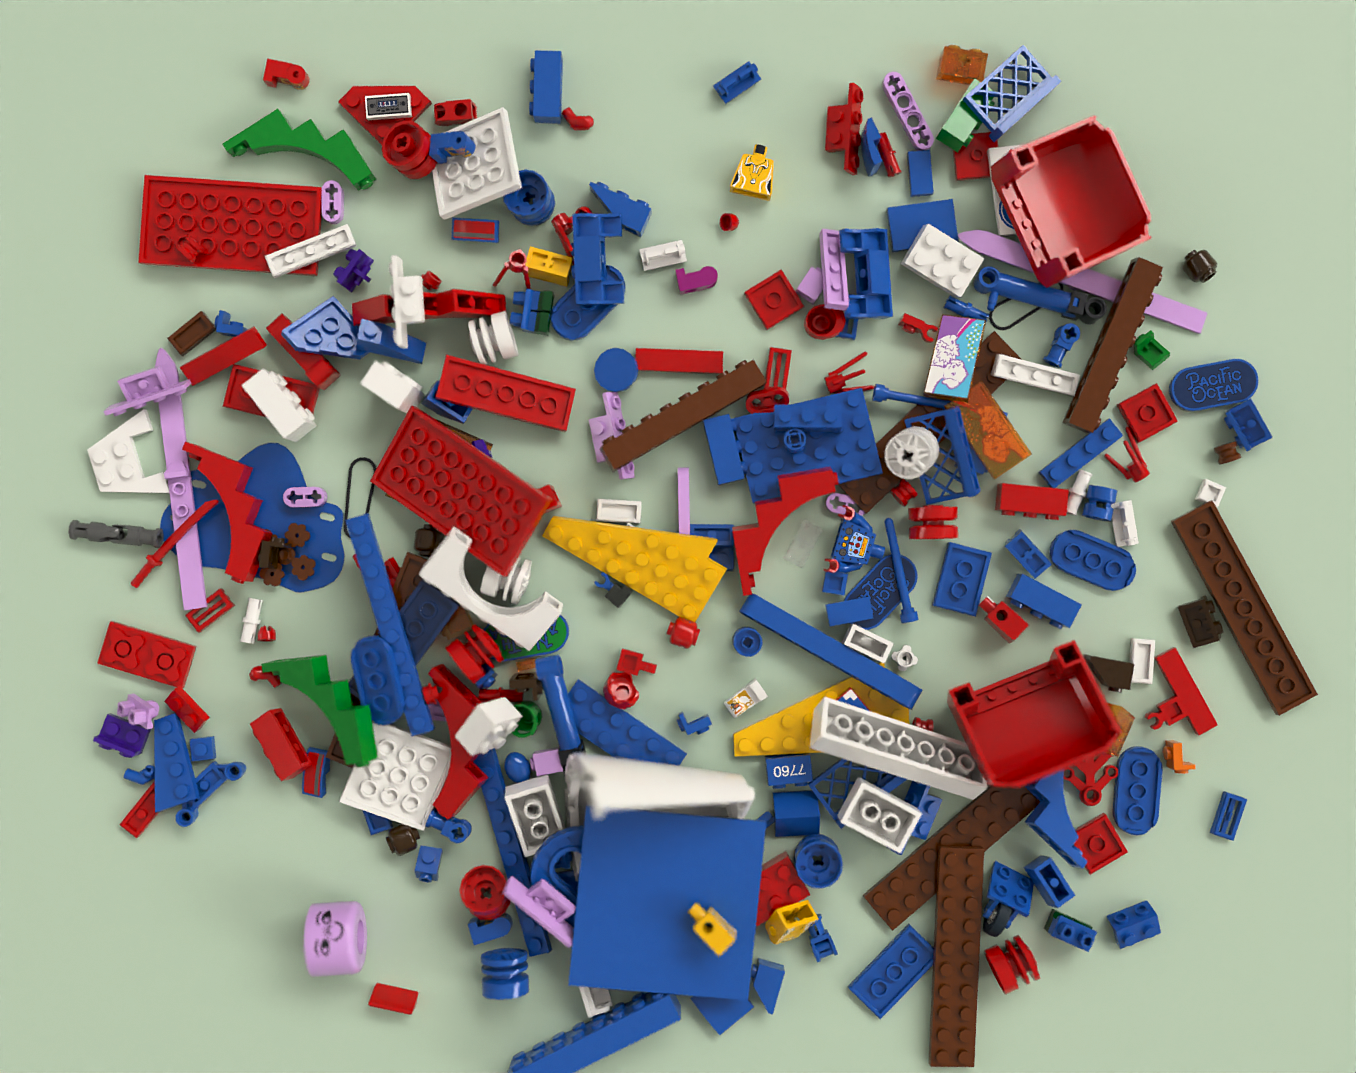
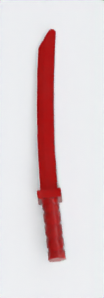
[131,500,219,588]

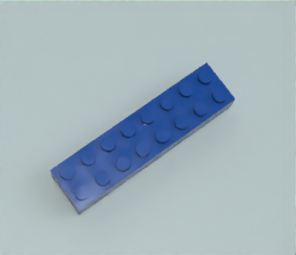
[508,992,681,1073]

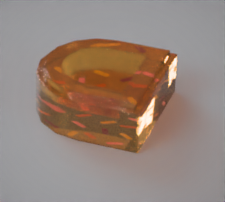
[516,657,537,671]

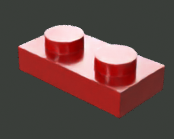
[164,686,210,733]

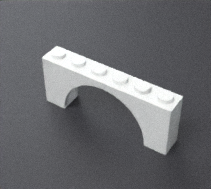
[419,527,563,651]

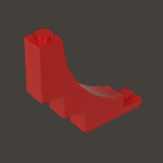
[352,289,506,326]
[182,441,273,584]
[732,467,839,596]
[428,664,489,820]

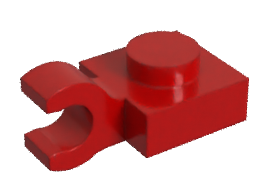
[898,313,938,343]
[616,648,657,676]

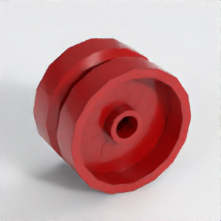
[382,120,438,179]
[908,505,958,539]

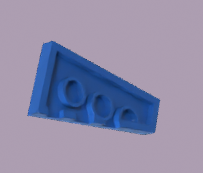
[154,713,200,812]

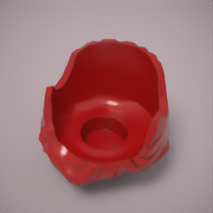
[603,672,639,710]

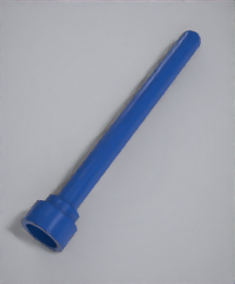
[872,384,975,410]
[884,518,919,623]

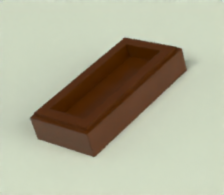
[167,311,216,356]

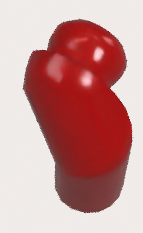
[561,107,594,131]
[249,666,282,688]

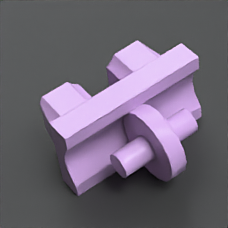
[117,694,159,729]

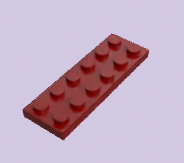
[435,355,576,432]

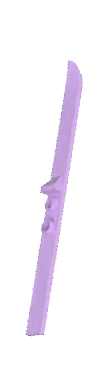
[958,230,1207,334]
[155,348,207,610]

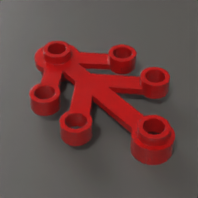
[1063,744,1118,806]

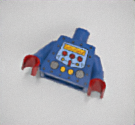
[823,505,885,573]

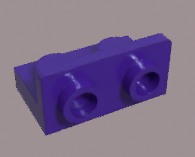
[93,713,151,758]

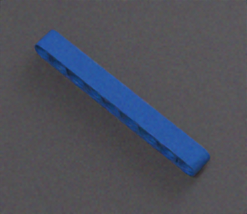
[739,593,923,710]

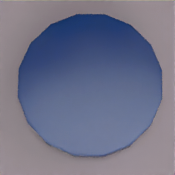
[594,348,638,392]

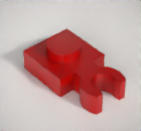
[1144,695,1188,730]

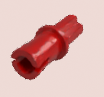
[877,132,901,178]
[479,687,524,703]

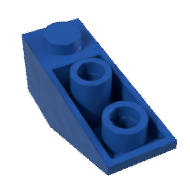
[589,182,652,237]

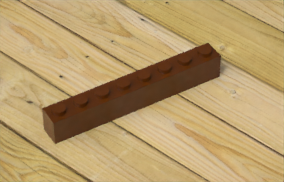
[1062,257,1163,433]
[600,359,767,472]

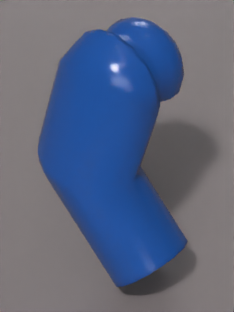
[124,765,155,785]

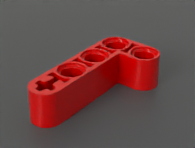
[266,313,341,390]

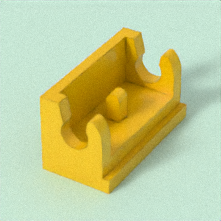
[526,246,573,287]

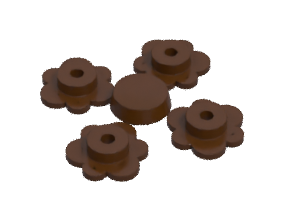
[259,523,316,586]

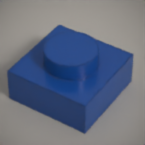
[822,572,848,596]
[189,736,216,761]

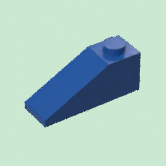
[356,319,427,364]

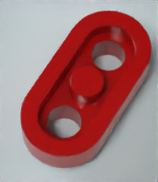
[746,387,789,414]

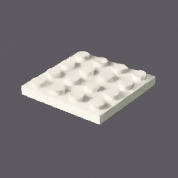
[432,107,522,220]
[339,721,451,831]

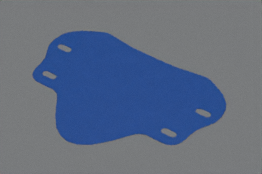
[160,443,345,593]

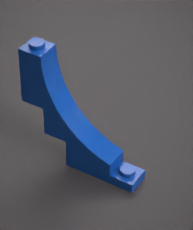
[1025,770,1088,869]

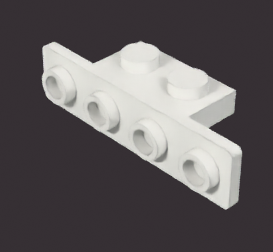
[389,255,425,349]

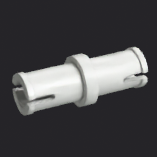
[1066,470,1093,516]
[240,598,263,644]

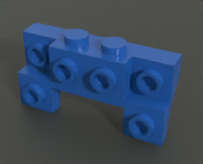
[571,213,624,305]
[839,228,893,320]

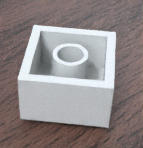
[455,697,522,756]

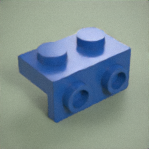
[1224,398,1273,451]
[1107,901,1161,949]

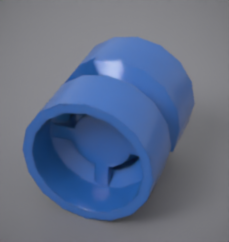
[1082,485,1118,522]
[733,627,762,657]

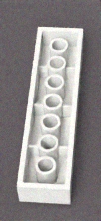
[810,697,987,800]

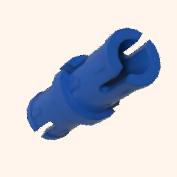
[943,295,990,325]

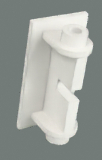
[639,240,687,271]
[1111,500,1139,547]

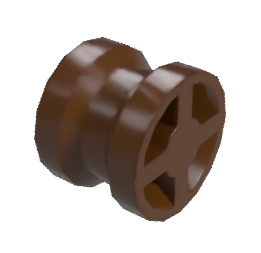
[1214,441,1242,465]

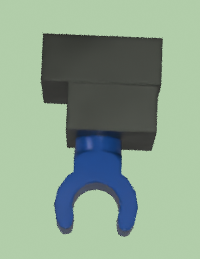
[594,572,633,608]

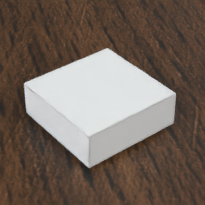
[1195,479,1226,508]

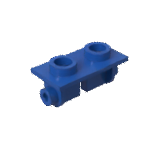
[713,61,761,104]

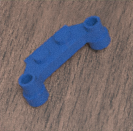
[176,761,246,827]

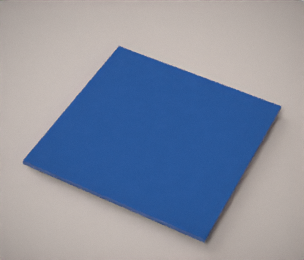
[568,805,766,1000]

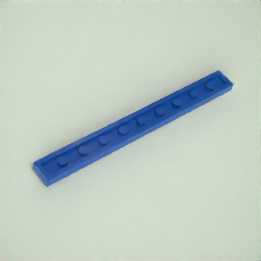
[345,513,435,736]
[474,748,553,957]

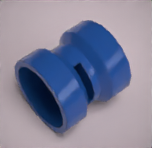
[784,428,806,453]

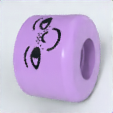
[304,901,367,977]

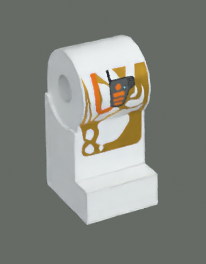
[724,679,768,718]

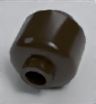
[1183,250,1217,283]
[414,524,444,557]
[386,824,420,856]

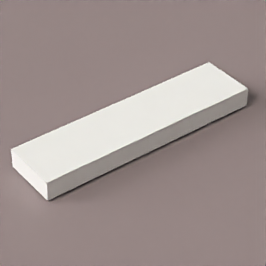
[265,224,357,278]
[991,354,1080,396]

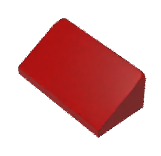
[368,983,419,1015]

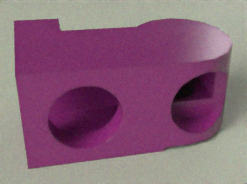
[675,266,718,295]

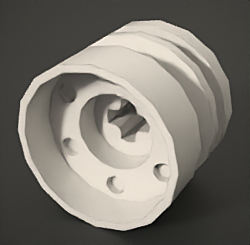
[468,311,518,365]
[885,426,939,479]
[480,557,532,605]

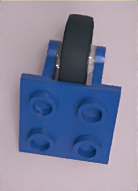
[983,861,1034,937]

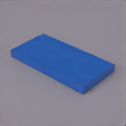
[848,924,934,1019]

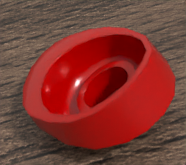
[804,304,846,340]

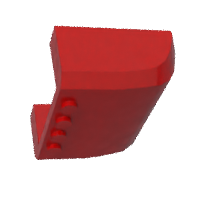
[991,115,1151,288]
[947,640,1122,788]

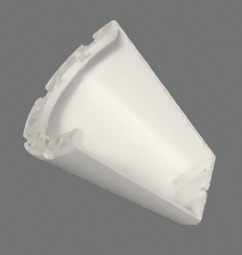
[564,753,755,881]

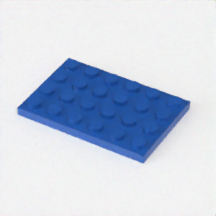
[734,388,883,504]

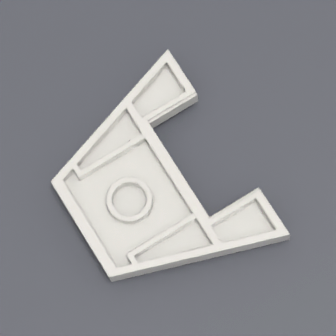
[87,409,169,493]

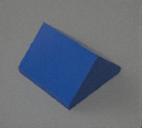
[773,790,820,837]

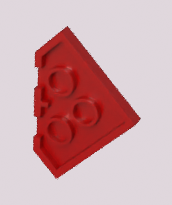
[338,86,432,145]

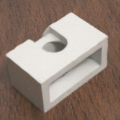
[841,624,894,664]

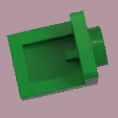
[1134,330,1170,370]

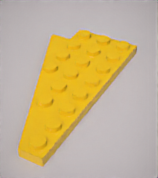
[542,516,727,622]
[733,663,909,756]

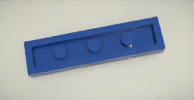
[1038,418,1123,488]

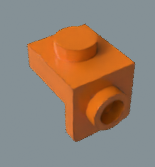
[1163,740,1196,774]

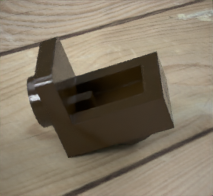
[258,537,292,569]

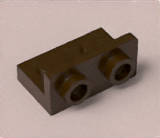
[1178,596,1224,648]
[509,672,544,701]

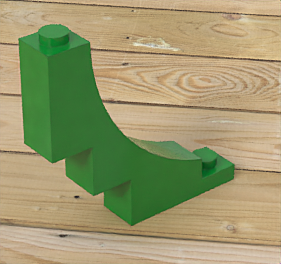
[222,109,377,191]
[261,655,378,768]

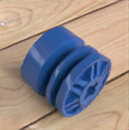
[503,169,556,226]
[794,834,843,889]
[481,948,529,1000]

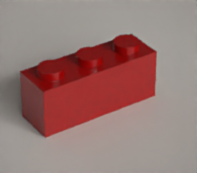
[995,483,1069,520]
[250,708,313,781]

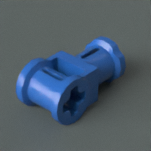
[1043,323,1080,368]
[425,808,472,843]
[808,914,838,963]

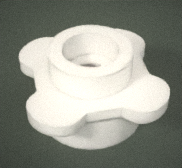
[892,645,918,671]

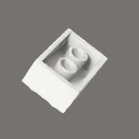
[900,224,985,298]
[360,361,425,414]
[242,369,317,442]
[505,774,566,857]
[837,777,922,853]

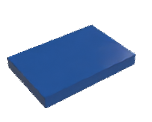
[887,199,959,252]
[932,542,992,617]

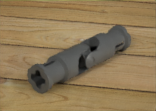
[68,520,164,548]

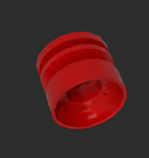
[445,624,504,684]
[459,865,511,920]
[984,935,1040,995]

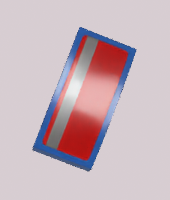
[452,217,499,243]
[302,747,330,798]

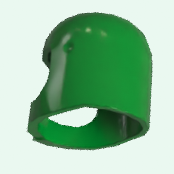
[512,700,542,738]

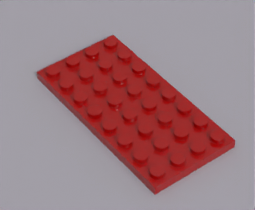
[138,175,322,276]
[370,405,552,577]

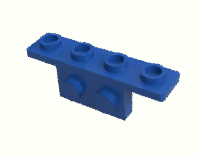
[886,781,942,855]

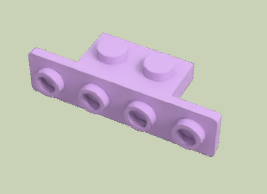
[103,365,191,416]
[589,392,635,479]
[503,876,576,948]

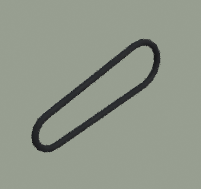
[989,282,1063,330]
[344,457,377,538]

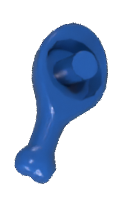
[504,752,531,784]

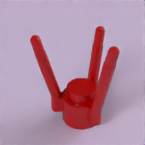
[551,213,574,265]
[493,249,531,289]
[824,352,874,394]
[1104,426,1150,483]

